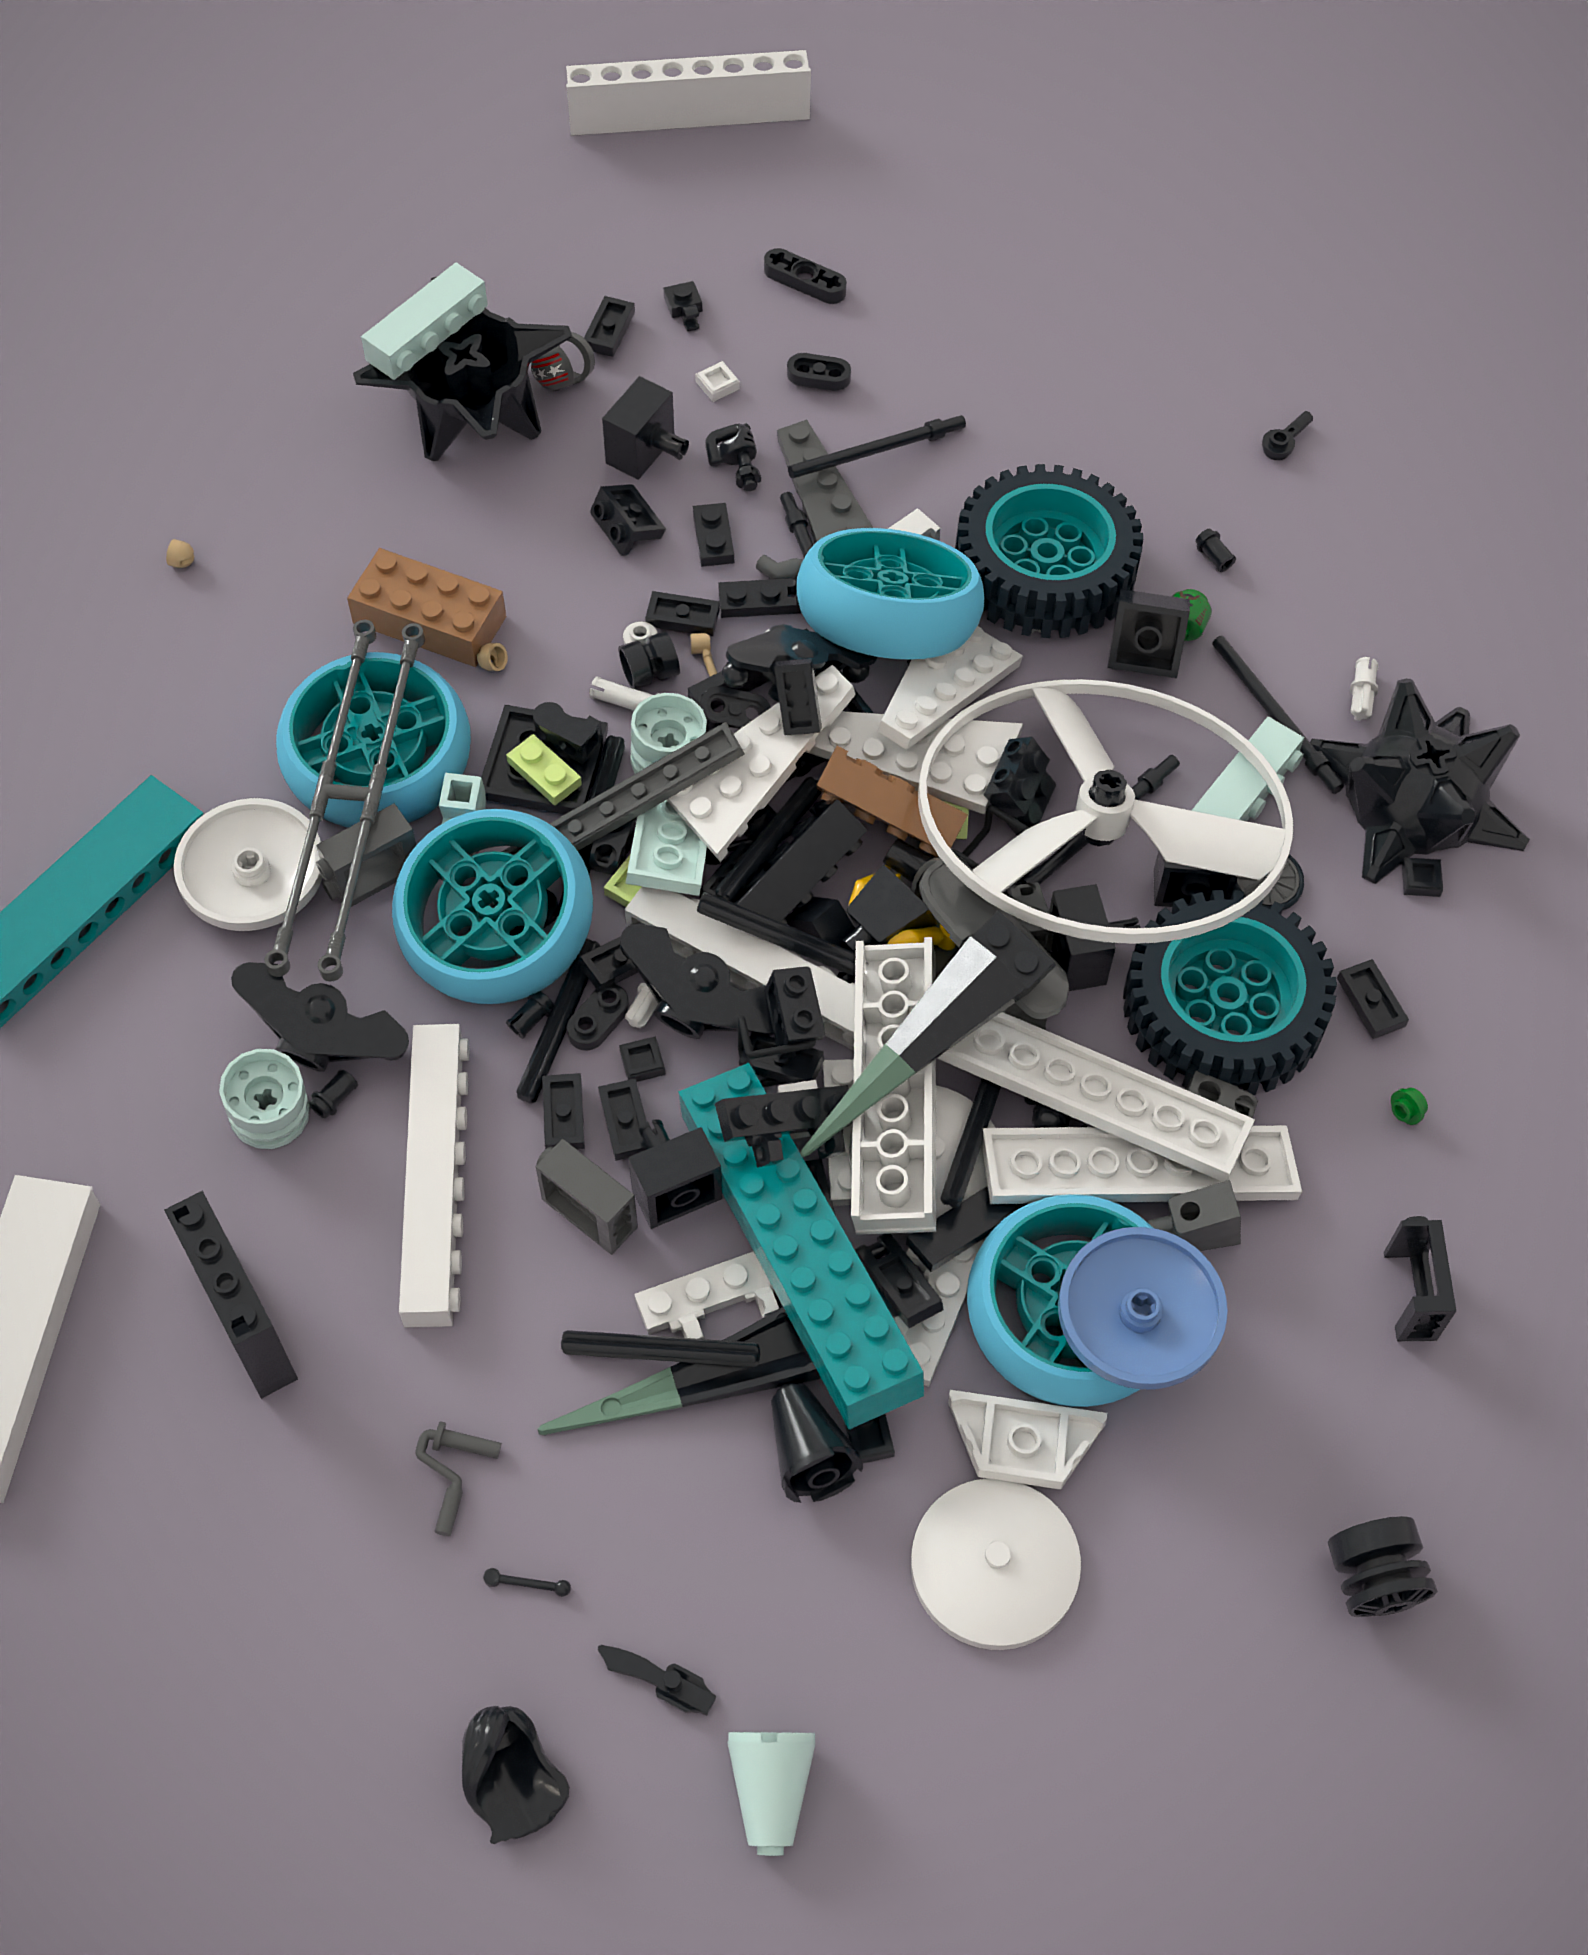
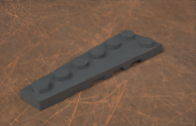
[777,420,873,543]

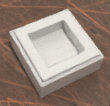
[695,361,740,402]

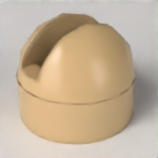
[166,539,194,568]
[477,643,508,671]

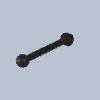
[483,1568,571,1597]

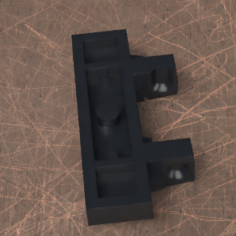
[715,1085,853,1168]

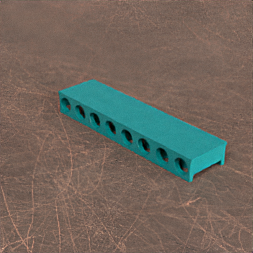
[0,775,204,1028]

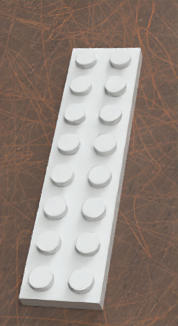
[937,1012,1255,1182]
[982,1125,1302,1204]

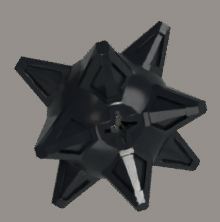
[353,277,572,461]
[1310,678,1530,884]

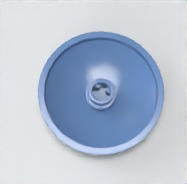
[1058,1227,1228,1390]

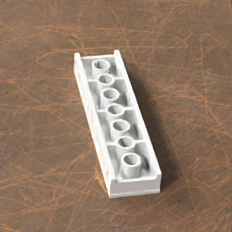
[566,50,811,136]
[851,937,936,1235]
[0,1175,101,1503]

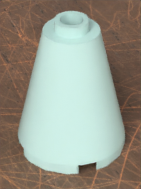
[727,1732,816,1856]

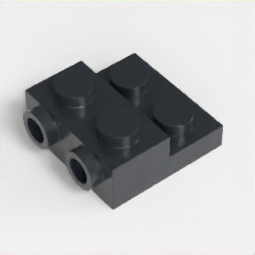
[984,736,1057,836]

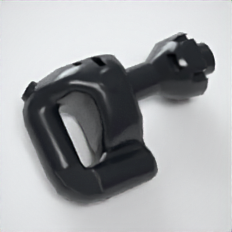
[705,423,761,491]

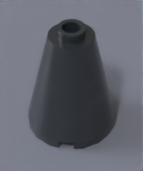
[771,1382,863,1503]

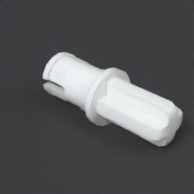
[1350,657,1378,721]
[625,983,658,1029]

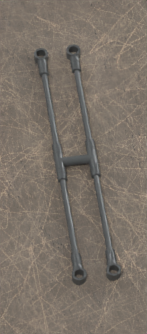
[264,619,425,982]

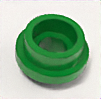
[1391,1087,1428,1125]

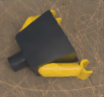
[842,864,956,953]

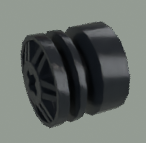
[1327,1516,1438,1617]

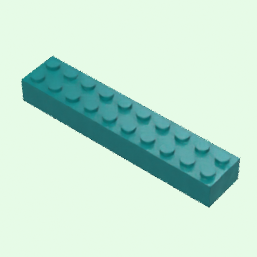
[678,1063,924,1429]

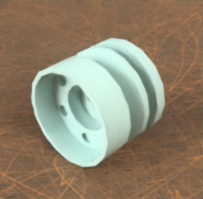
[630,693,707,774]
[219,1049,310,1149]

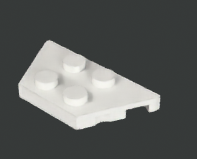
[948,1390,1107,1490]

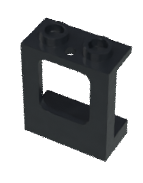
[1384,1216,1456,1342]

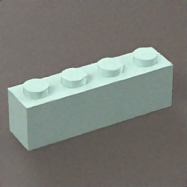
[361,262,488,380]
[1191,717,1304,821]

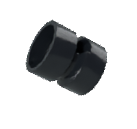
[618,631,680,689]

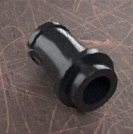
[1195,528,1236,572]
[506,991,554,1039]
[309,1069,358,1118]

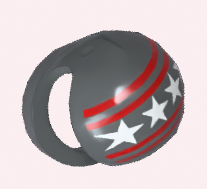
[530,332,595,391]

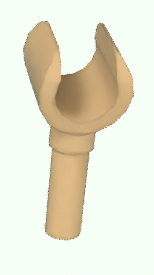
[691,633,717,677]

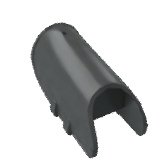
[911,857,1069,1030]

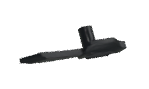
[598,1645,716,1716]

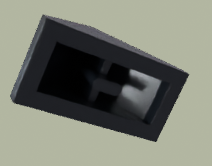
[786,896,855,950]

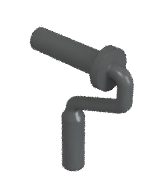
[415,1421,502,1536]

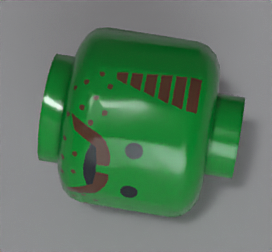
[1172,589,1212,641]

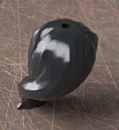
[462,1706,570,1844]

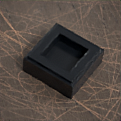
[1402,857,1443,897]
[619,1036,665,1082]

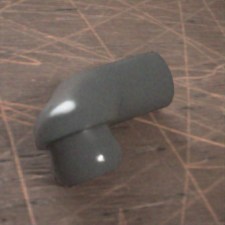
[756,555,803,579]

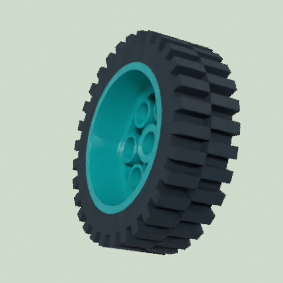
[955,464,1144,638]
[1123,890,1337,1095]

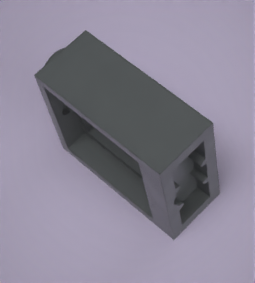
[316,803,416,907]
[535,1138,638,1255]

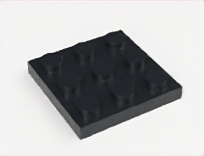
[481,705,608,814]

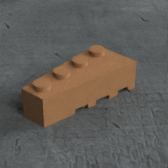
[817,745,968,858]

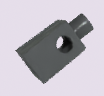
[1147,1180,1241,1251]

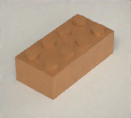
[347,548,507,667]

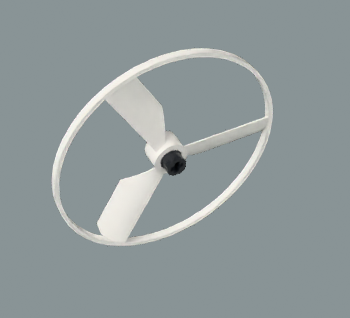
[918,679,1293,944]

